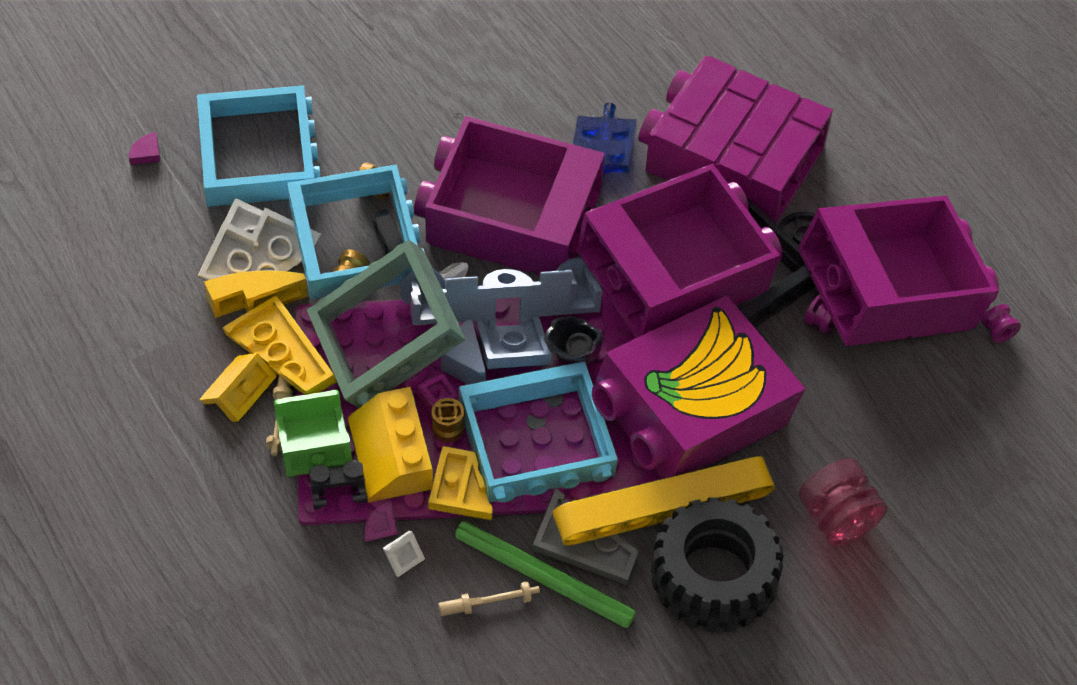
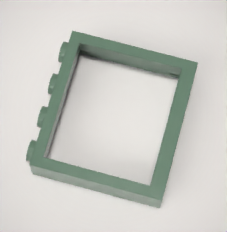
[307,240,466,408]

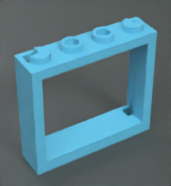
[197,85,320,207]
[287,164,424,300]
[459,361,618,503]

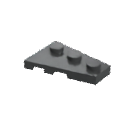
[532,489,639,585]

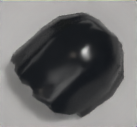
[544,315,604,365]

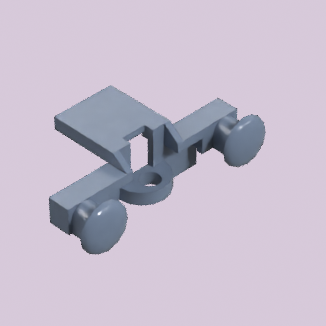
[399,257,602,369]

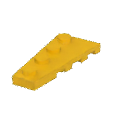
[222,295,337,395]

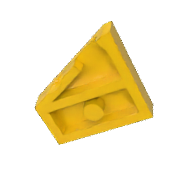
[428,446,493,520]

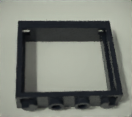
[739,197,816,328]

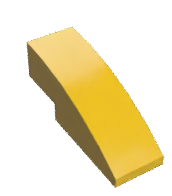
[204,270,308,318]

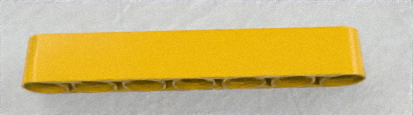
[552,456,775,546]

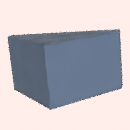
[441,320,486,385]

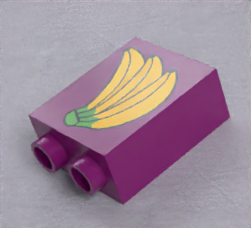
[592,295,806,479]

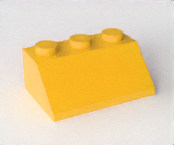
[348,387,433,503]

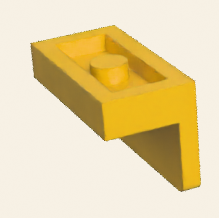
[200,353,277,422]

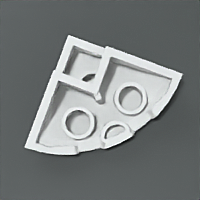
[197,198,321,280]

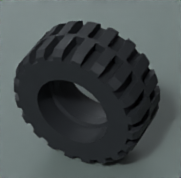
[651,497,784,632]

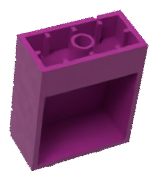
[638,56,833,224]
[414,116,605,276]
[576,164,782,338]
[797,195,999,346]

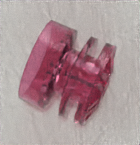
[798,458,888,546]

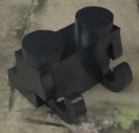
[309,459,367,510]

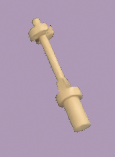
[266,376,293,456]
[438,582,540,616]

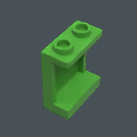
[274,390,352,477]

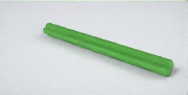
[455,521,635,628]

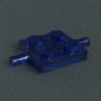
[573,103,637,186]

